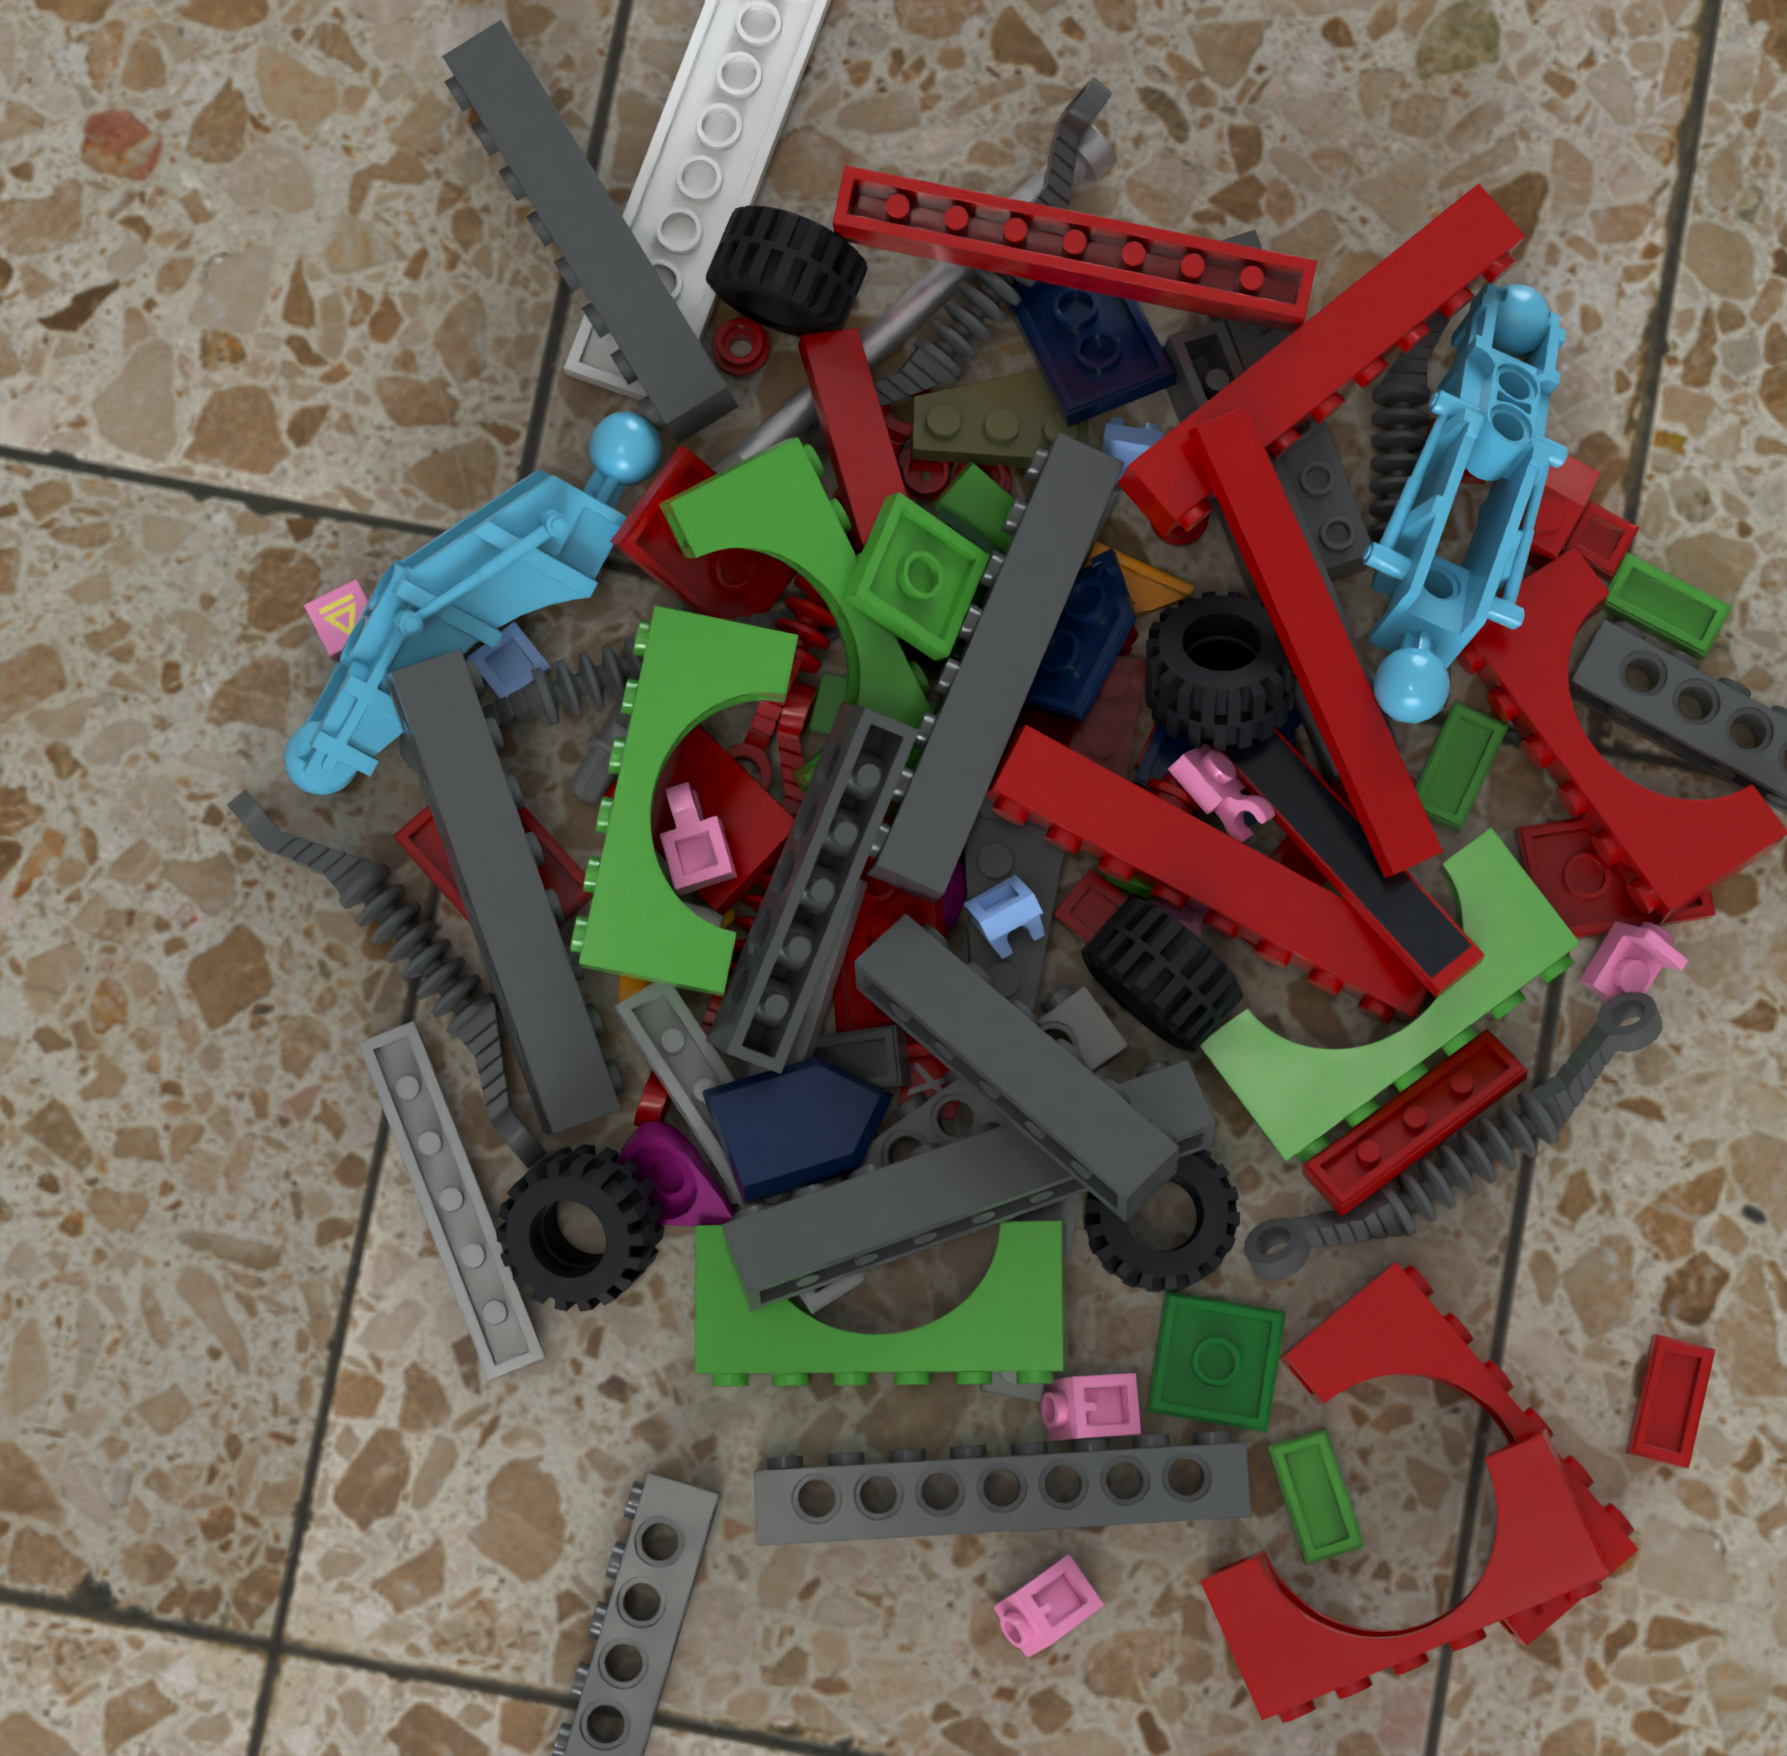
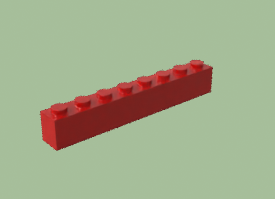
[833,165,1317,333]
[1117,183,1525,537]
[985,725,1428,1024]

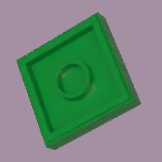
[1146,1291,1286,1433]

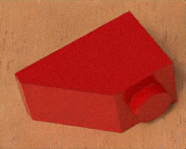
[1518,455,1601,570]

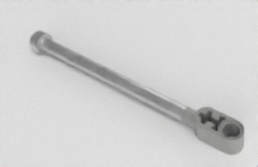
[712,124,1117,474]

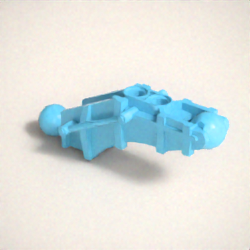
[1362,283,1568,724]
[284,411,663,795]

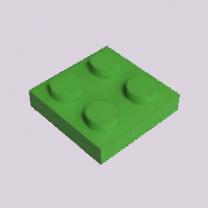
[842,492,990,661]

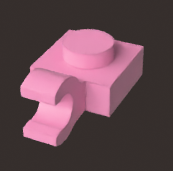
[1168,744,1275,843]
[660,782,737,895]

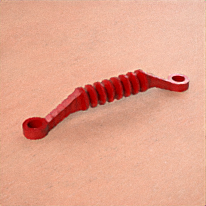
[726,389,931,791]
[634,680,819,1127]

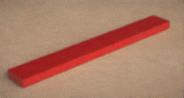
[1187,406,1443,878]

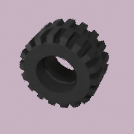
[706,206,868,337]
[1145,591,1296,751]
[1081,896,1243,1052]
[496,1144,665,1312]
[1083,1149,1240,1293]

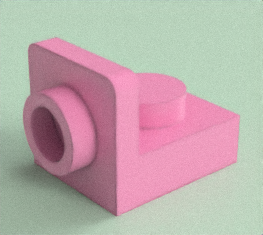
[1579,921,1688,1003]
[1040,1373,1141,1442]
[994,1554,1104,1657]

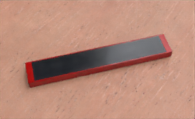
[1209,727,1485,998]

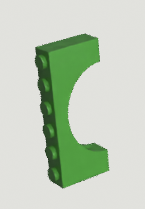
[659,437,934,795]
[570,605,798,997]
[1199,828,1580,1164]
[695,1221,1068,1387]

